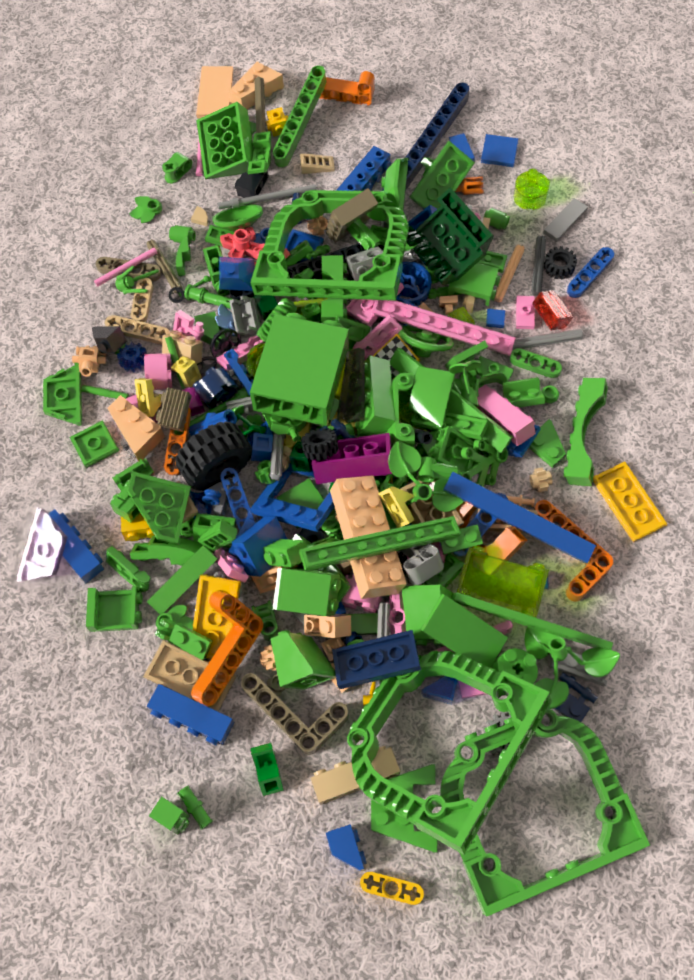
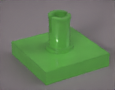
[445,340,488,378]

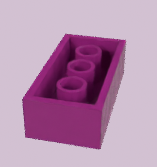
[312,433,392,484]

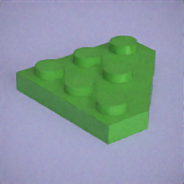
[127,472,191,544]

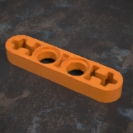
[164,408,191,476]

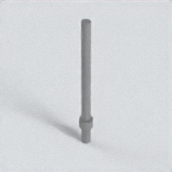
[217,184,317,210]

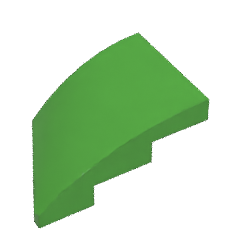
[409,366,455,429]

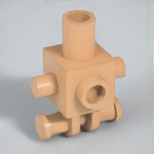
[72,345,106,377]

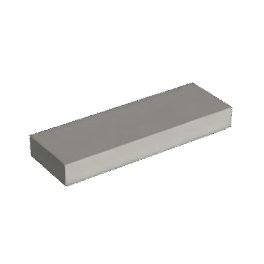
[543,198,588,242]

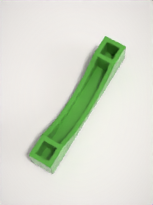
[564,378,608,486]

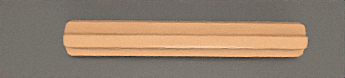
[494,245,525,303]

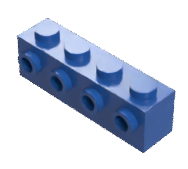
[336,146,391,191]

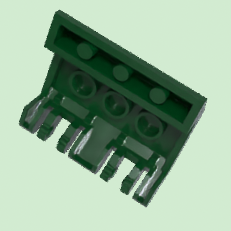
[407,188,494,285]

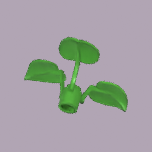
[449,360,507,407]
[383,441,465,530]
[524,627,620,709]

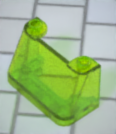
[456,546,549,618]

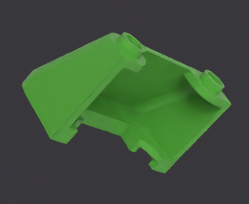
[385,373,415,447]

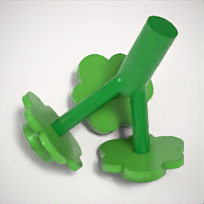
[232,405,266,438]

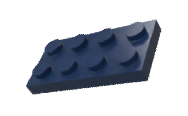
[332,630,421,690]

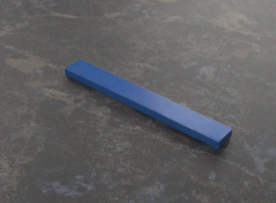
[443,472,596,564]

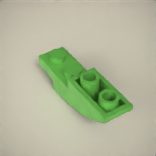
[130,536,213,566]

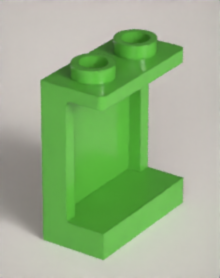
[447,263,501,306]
[86,586,143,632]

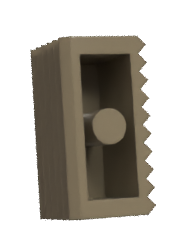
[156,387,192,432]

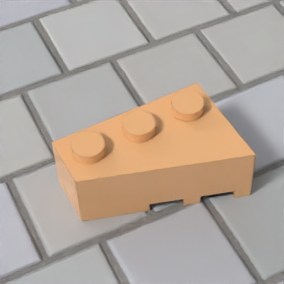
[228,62,284,109]
[108,395,165,462]

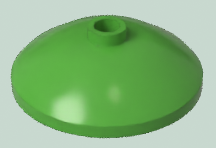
[212,204,263,231]

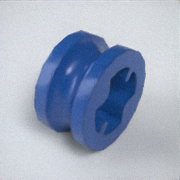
[202,489,221,505]

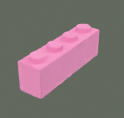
[476,384,536,446]

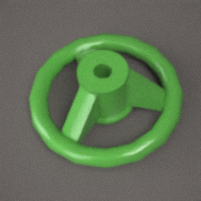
[398,325,454,357]

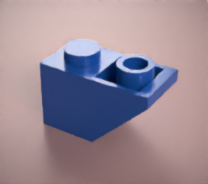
[325,824,367,872]

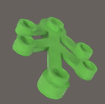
[458,439,508,487]

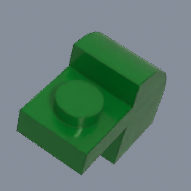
[250,743,284,796]

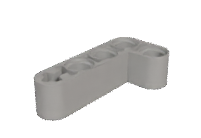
[400,543,444,585]

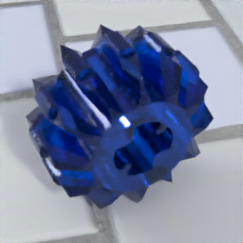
[117,342,147,373]

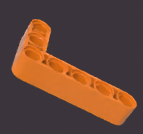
[534,500,613,602]
[191,591,263,706]

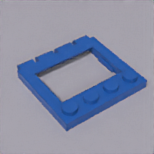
[250,463,335,532]

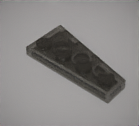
[337,348,365,424]

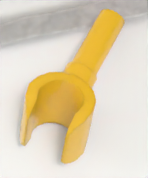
[363,681,376,707]

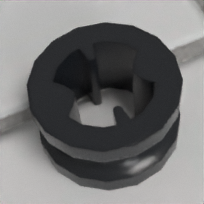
[168,287,184,303]

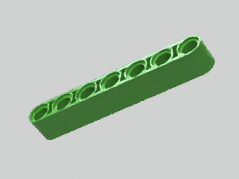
[273,65,327,167]

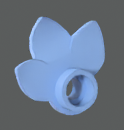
[215,304,236,337]

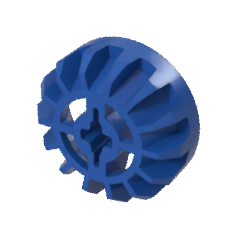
[396,261,431,306]

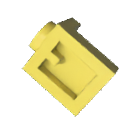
[171,356,202,387]

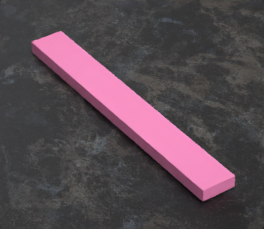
[371,300,516,356]

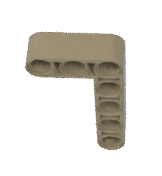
[241,673,349,755]

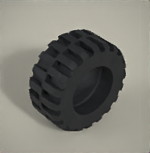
[176,422,252,491]

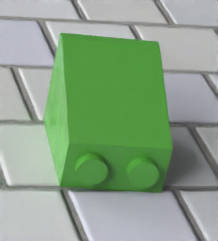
[273,567,341,616]
[402,585,453,646]
[271,630,336,690]

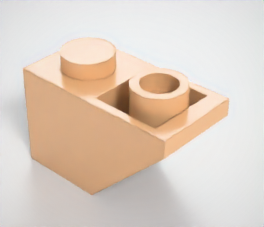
[304,614,351,638]

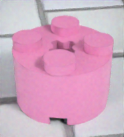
[144,353,172,390]
[341,575,382,613]

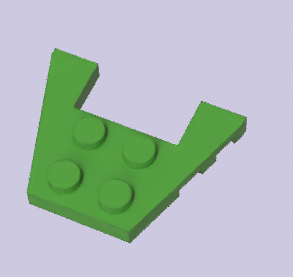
[371,764,437,853]

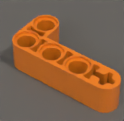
[320,71,375,106]

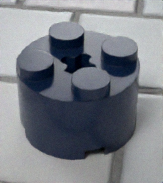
[193,367,238,409]

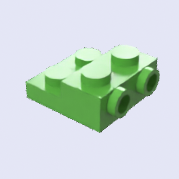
[428,426,476,472]

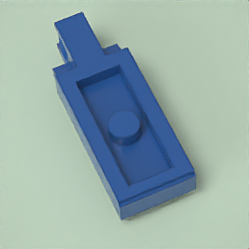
[223,349,253,397]

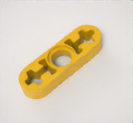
[360,872,424,905]

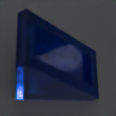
[421,676,458,705]

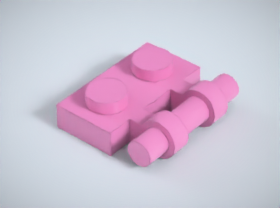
[173,310,204,341]

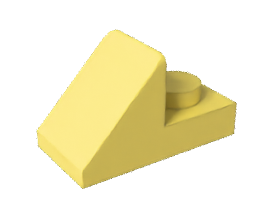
[134,378,162,417]
[378,486,414,528]

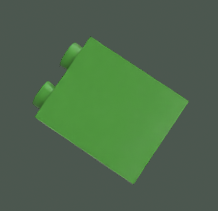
[250,313,349,426]

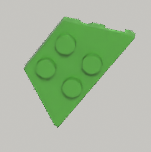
[43,363,82,426]

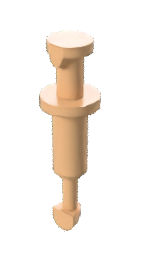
[506,495,535,507]

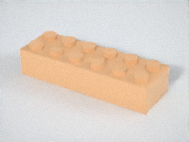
[330,475,407,599]

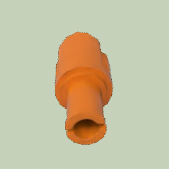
[455,176,484,195]

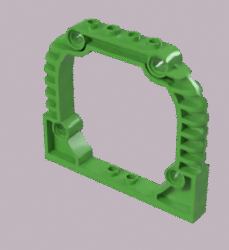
[250,190,409,301]
[347,651,552,855]
[440,709,650,917]

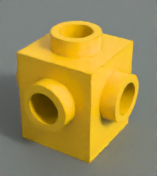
[266,107,288,137]

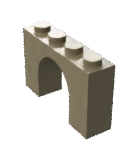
[326,188,378,243]

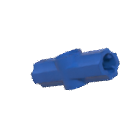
[189,409,237,436]

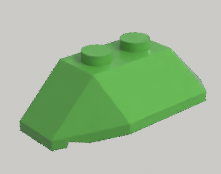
[381,158,408,211]

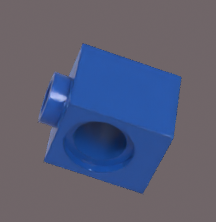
[251,433,273,462]

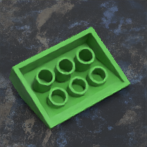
[196,102,254,179]

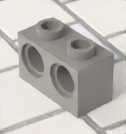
[345,247,383,281]

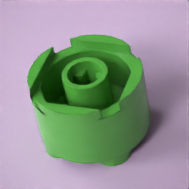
[491,648,538,684]

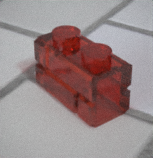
[532,290,573,331]

